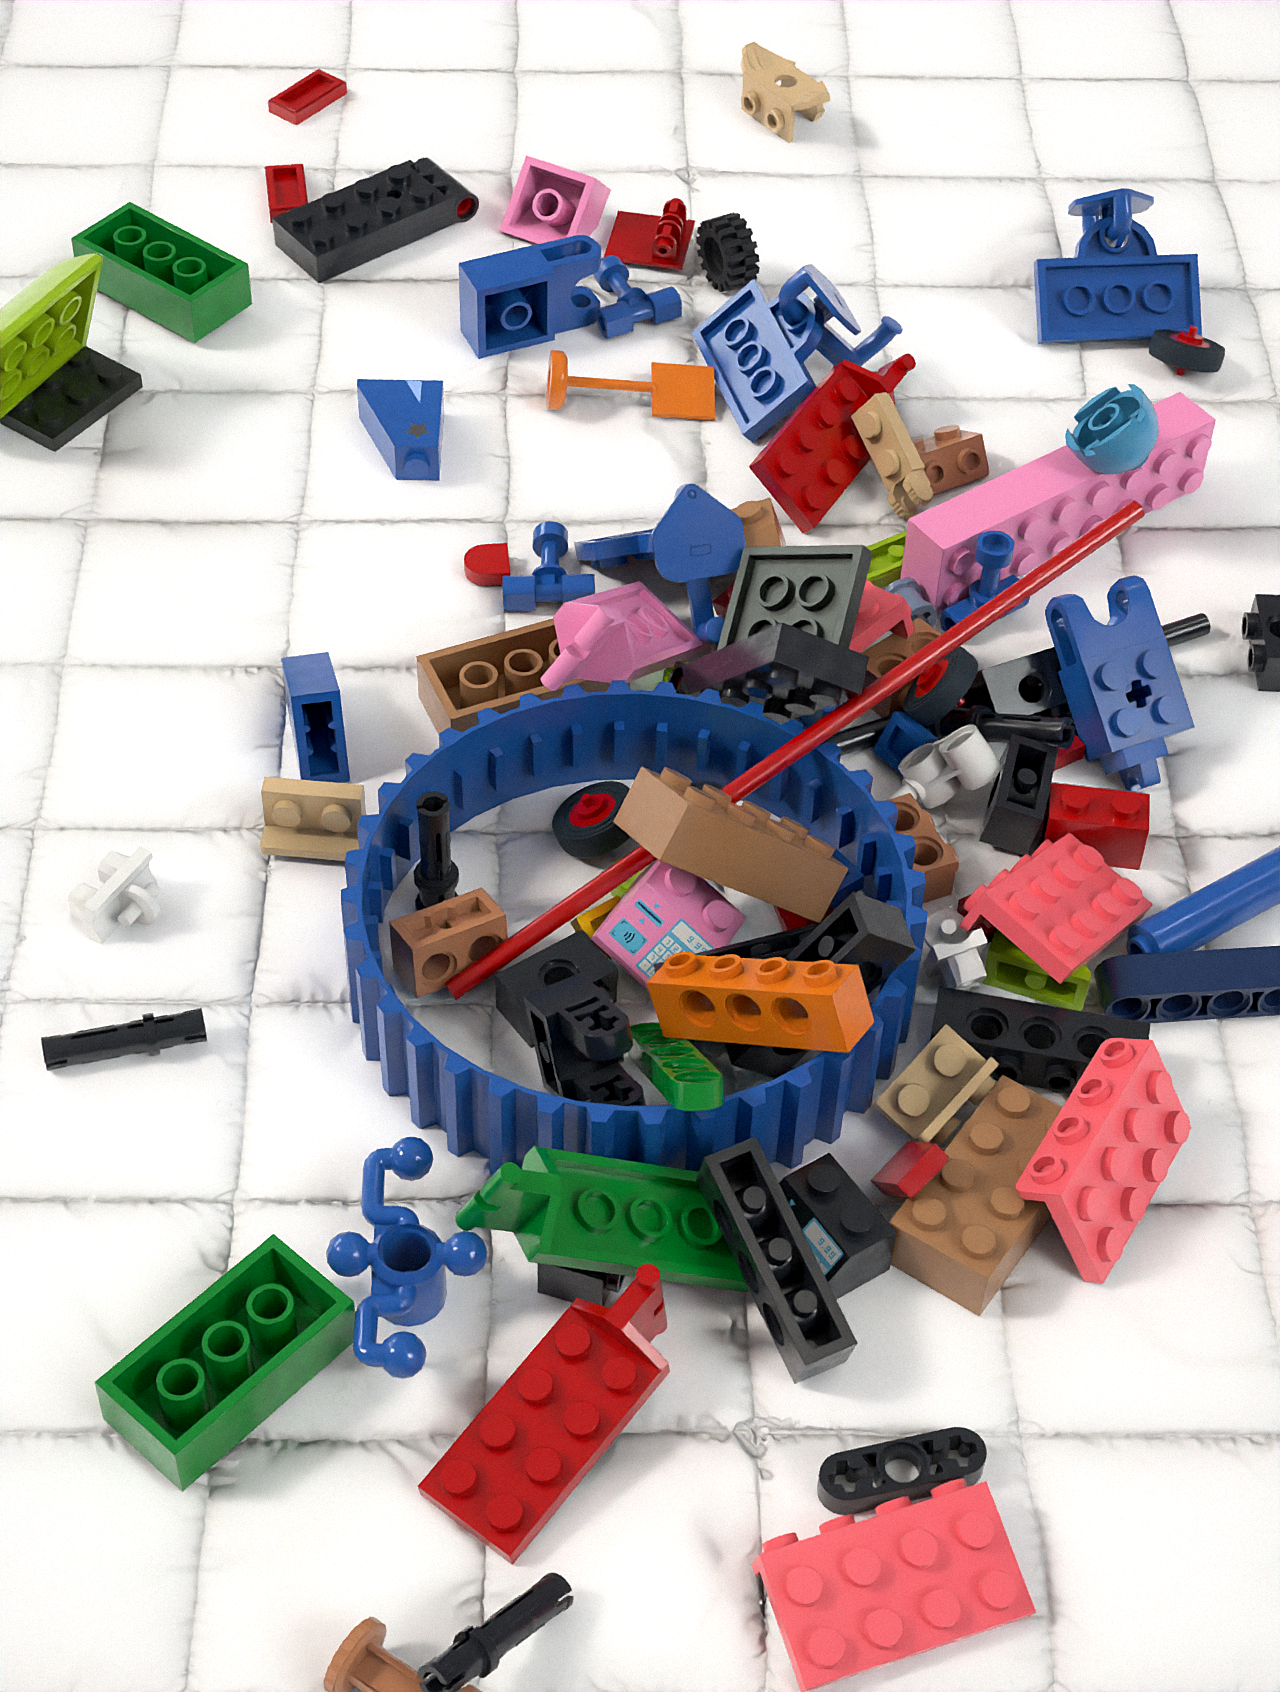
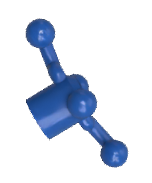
[326,1136,488,1379]

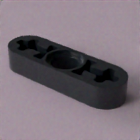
[817,1427,987,1515]

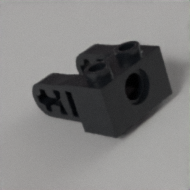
[523,973,646,1106]

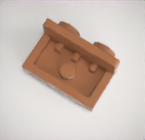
[911,425,989,495]

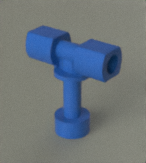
[593,256,682,339]
[503,521,595,611]
[940,531,1030,632]

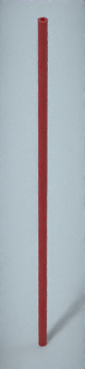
[444,500,1145,1000]

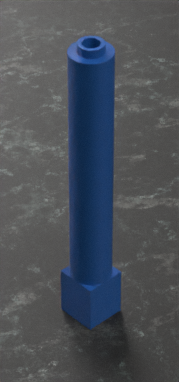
[1126,846,1280,955]

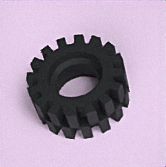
[696,212,760,292]

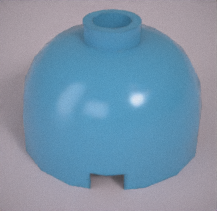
[1065,384,1159,475]

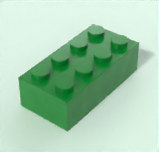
[71,202,252,343]
[94,1234,355,1492]

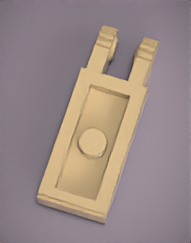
[851,392,934,520]

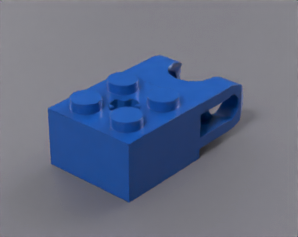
[458,235,601,359]
[1045,575,1195,762]

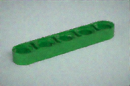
[627,1022,724,1111]

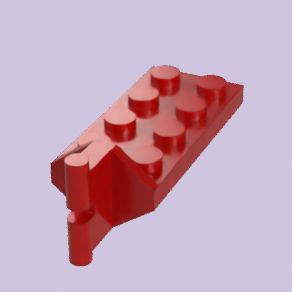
[748,353,916,534]
[417,1264,670,1565]

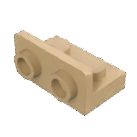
[260,777,366,861]
[872,1024,999,1146]

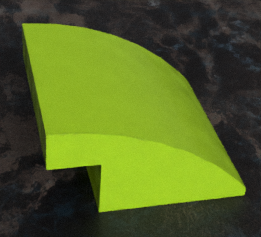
[0,253,103,419]

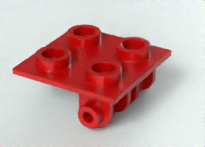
[604,198,695,270]

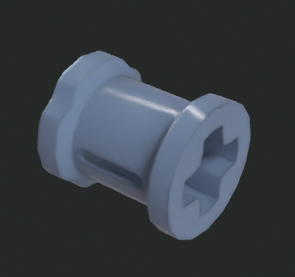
[885,577,938,627]

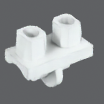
[68,846,161,945]
[922,909,988,992]

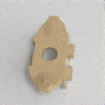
[740,41,831,143]

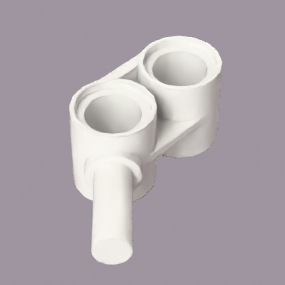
[887,725,1002,808]

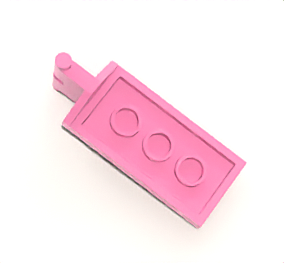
[540,581,705,691]

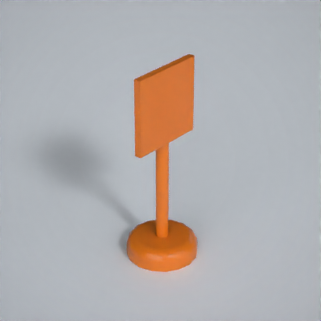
[546,350,715,421]

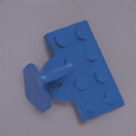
[1033,188,1202,344]
[691,264,903,443]
[574,484,746,644]

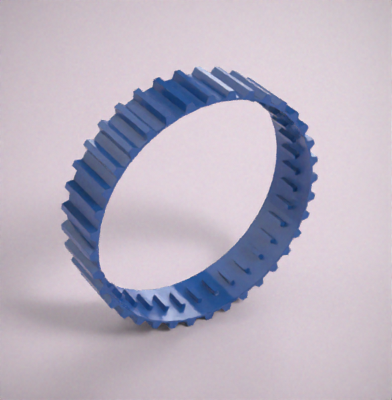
[341,680,928,1175]

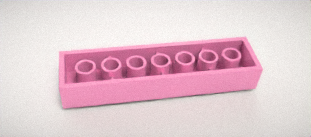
[900,392,1216,615]

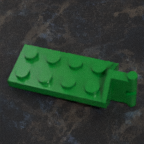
[455,1146,749,1292]

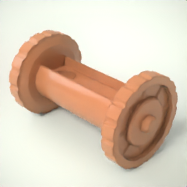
[323,1616,482,1692]

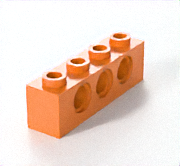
[646,951,875,1053]

